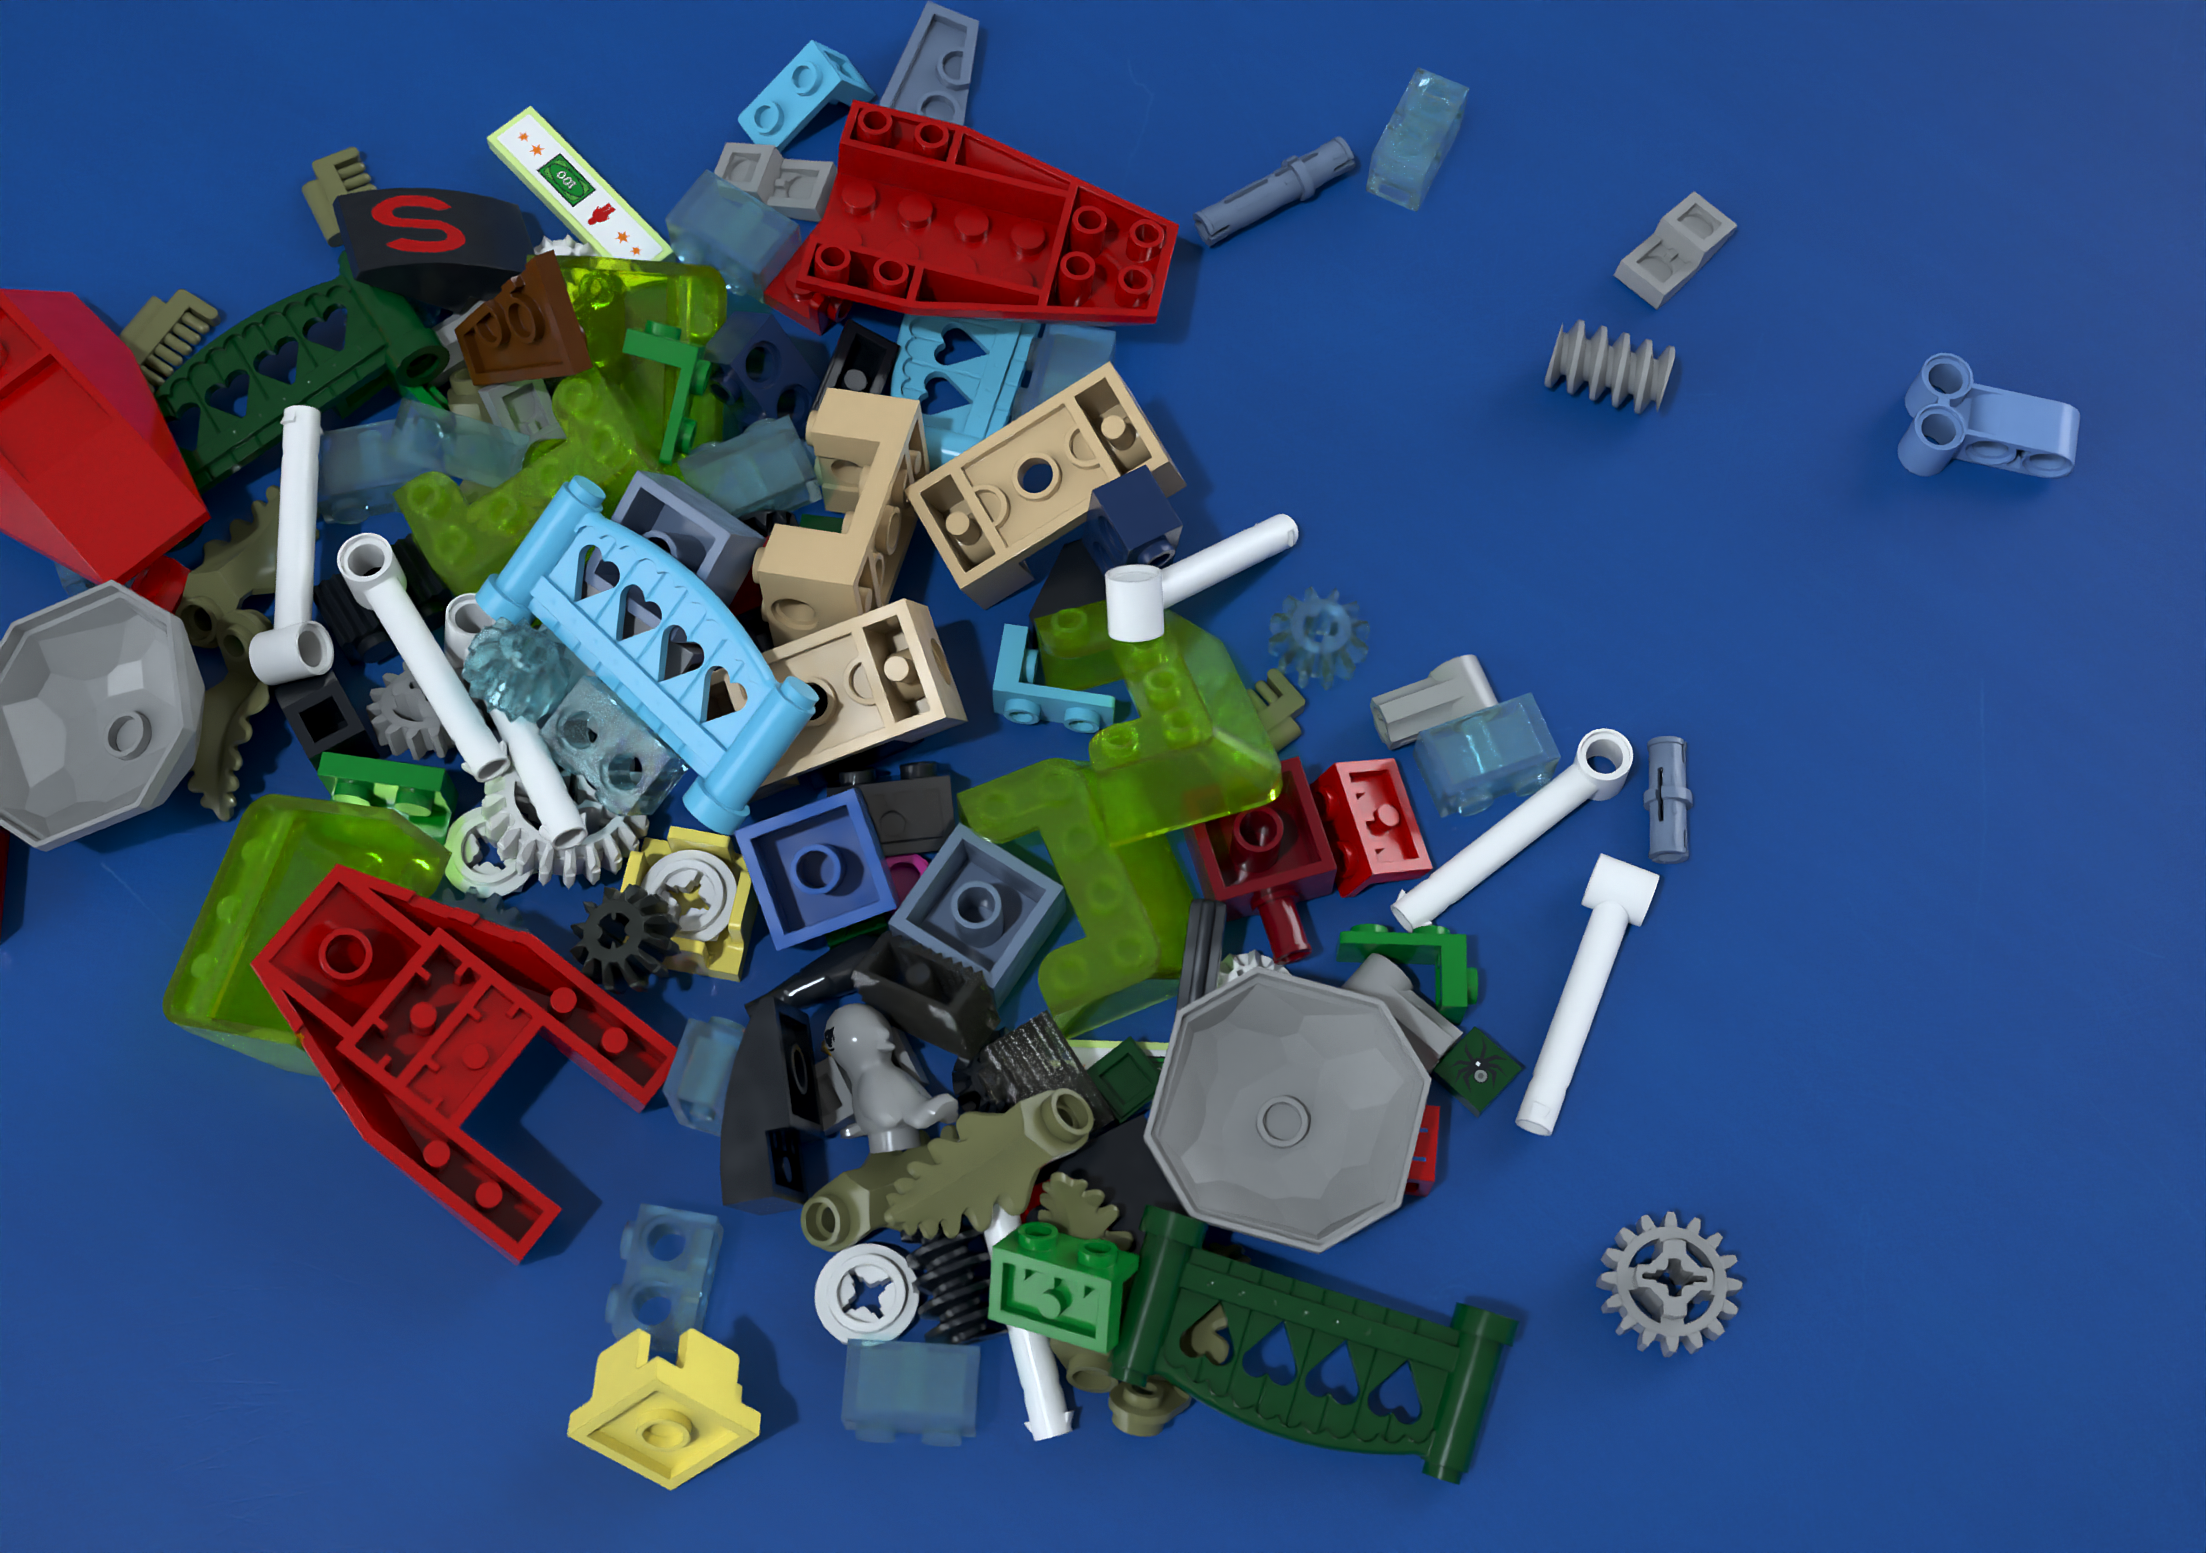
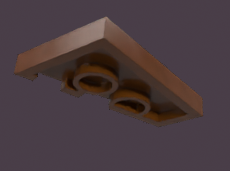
[454,249,593,386]

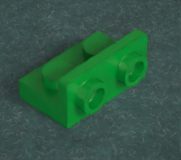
[317,752,459,850]
[988,1222,1139,1354]

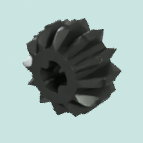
[569,884,682,995]

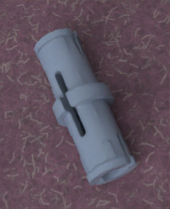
[1643,736,1693,864]

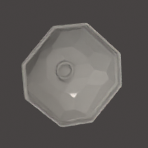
[0,580,205,852]
[1143,966,1432,1255]

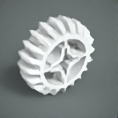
[481,725,652,890]

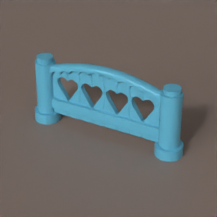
[890,314,1041,472]
[475,475,819,835]

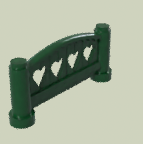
[153,250,450,553]
[1107,1204,1520,1485]

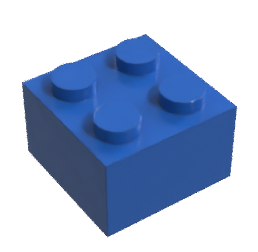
[734,788,902,951]

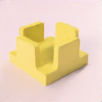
[620,826,759,982]
[567,1328,761,1491]

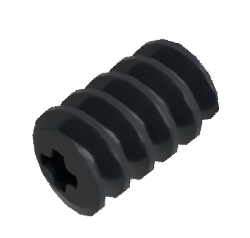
[900,1213,1008,1349]

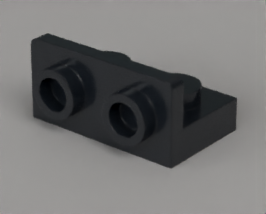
[826,761,955,856]

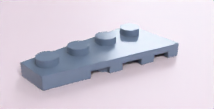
[879,1,979,125]

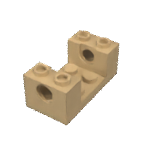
[903,361,1187,610]
[752,387,931,648]
[707,598,968,804]

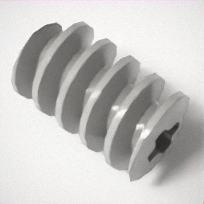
[1544,319,1676,415]

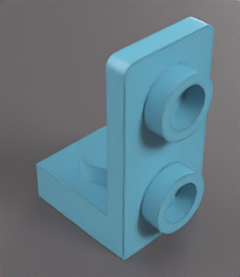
[738,40,875,152]
[993,623,1115,733]

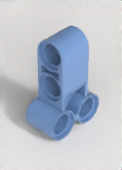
[1898,353,2080,478]

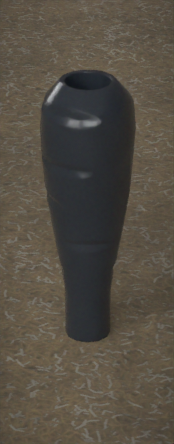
[744,934,891,1019]

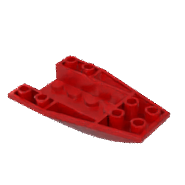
[796,99,1179,326]
[0,288,211,585]

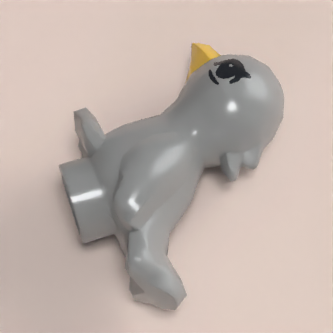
[820,1003,959,1153]

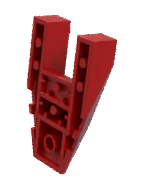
[250,863,686,1266]

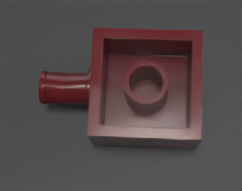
[1177,756,1337,965]

